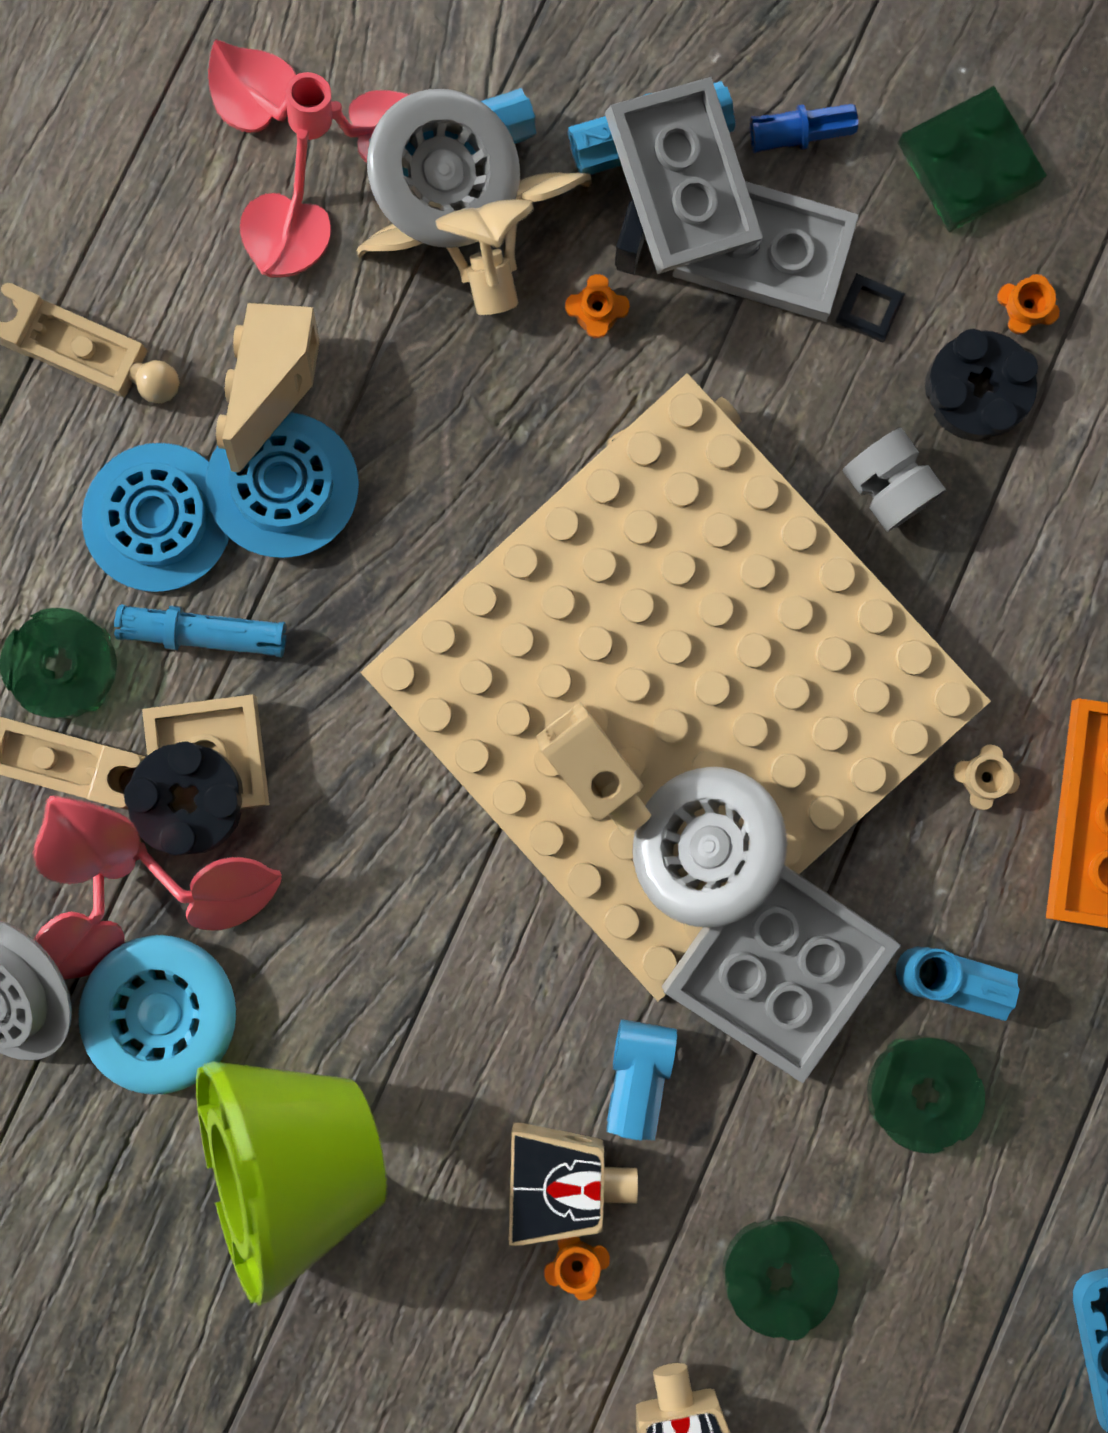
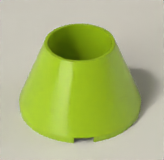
[196,1061,387,1305]

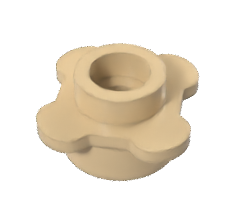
[953,745,1020,810]

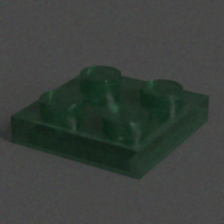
[898,86,1047,232]

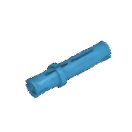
[114,604,287,658]

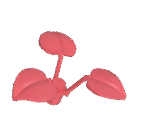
[208,40,409,278]
[34,796,282,980]

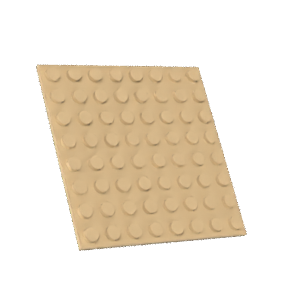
[360,373,991,1001]

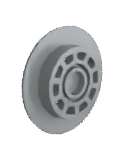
[367,89,520,248]
[633,767,787,927]
[0,921,72,1060]

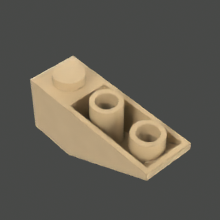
[216,303,319,472]

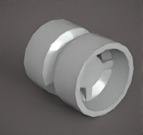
[842,427,947,532]

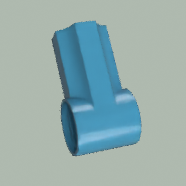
[896,946,1020,1021]
[606,1019,677,1141]

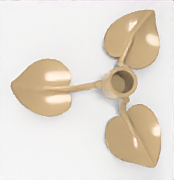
[357,172,591,315]

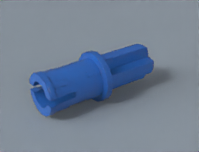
[750,104,858,153]

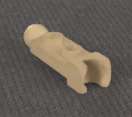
[0,283,179,404]
[0,717,145,810]

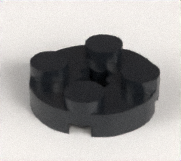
[924,329,1038,441]
[124,741,243,855]

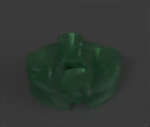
[0,608,117,720]
[867,1035,985,1154]
[723,1216,839,1341]

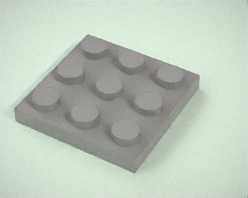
[662,865,901,1083]

